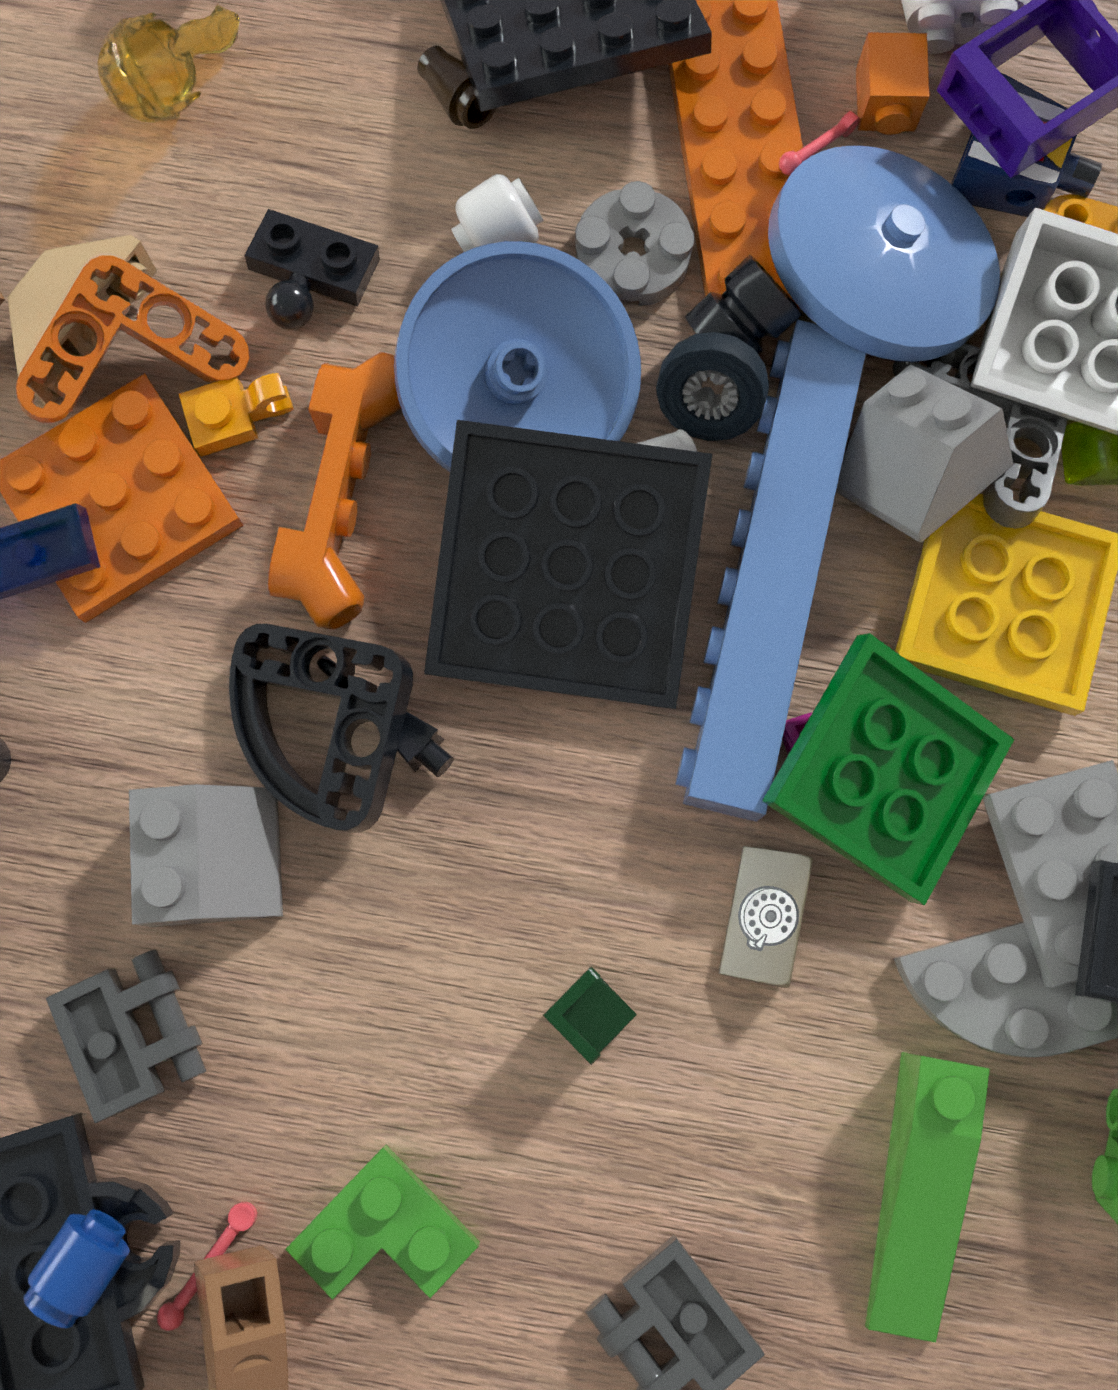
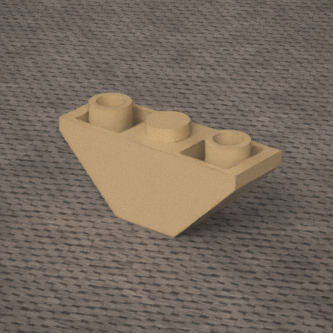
[7,235,157,405]

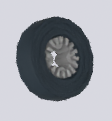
[656,332,769,441]

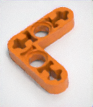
[16,255,249,423]

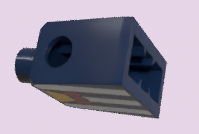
[951,73,1102,217]

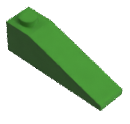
[865,1052,990,1343]

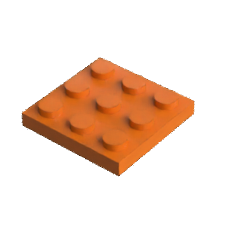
[0,373,244,623]

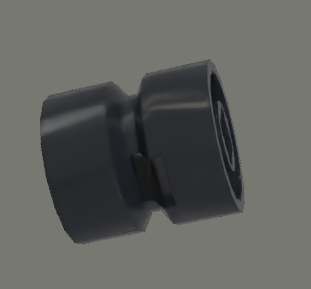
[685,255,802,355]

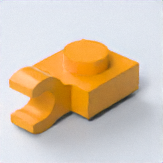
[179,373,294,457]

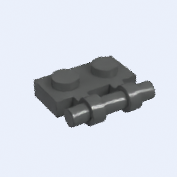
[46,949,207,1123]
[585,1235,765,1390]

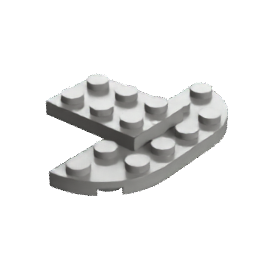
[893,760,1118,1057]

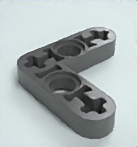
[893,343,1068,529]

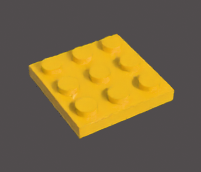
[895,494,1118,716]

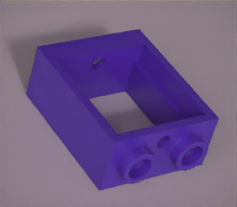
[936,0,1118,179]

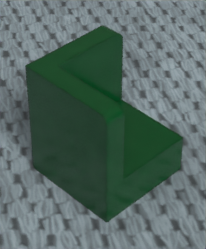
[543,966,637,1065]

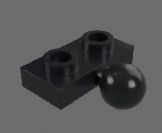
[244,209,380,330]

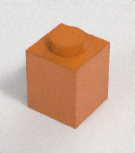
[856,32,930,135]

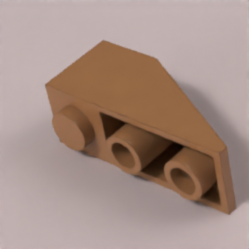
[193,1245,289,1390]

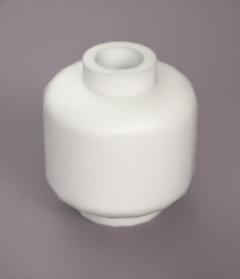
[451,174,544,252]

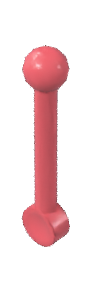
[779,111,860,176]
[157,1202,257,1331]

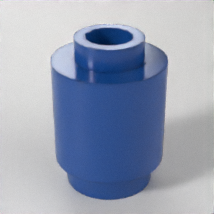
[23,1210,130,1328]

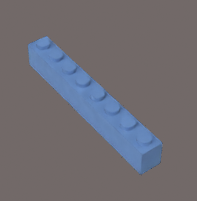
[675,320,866,822]

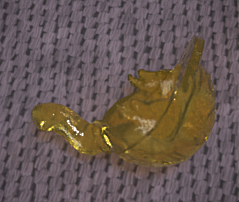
[97,4,239,123]

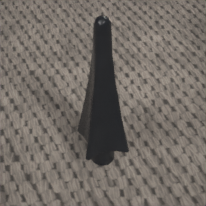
[317,656,454,777]

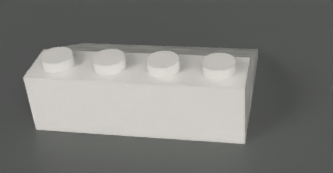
[970,208,1118,435]

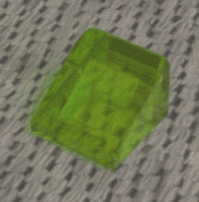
[1061,422,1118,486]

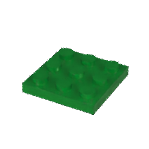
[762,633,1015,905]

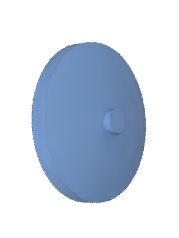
[768,146,1000,362]
[394,241,641,472]

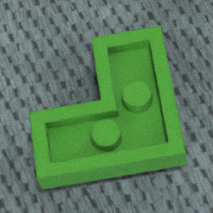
[285,1144,480,1300]

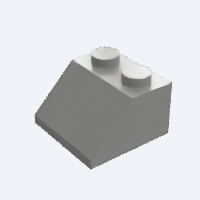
[836,364,1014,543]
[129,784,283,927]

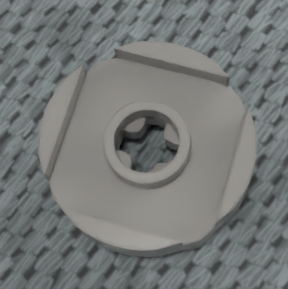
[575,181,694,306]

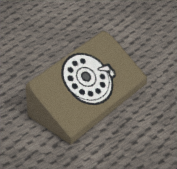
[718,846,813,988]

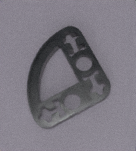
[229,623,413,833]

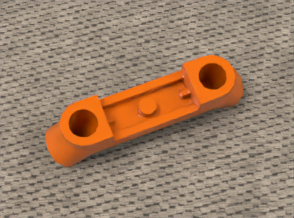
[268,352,401,630]

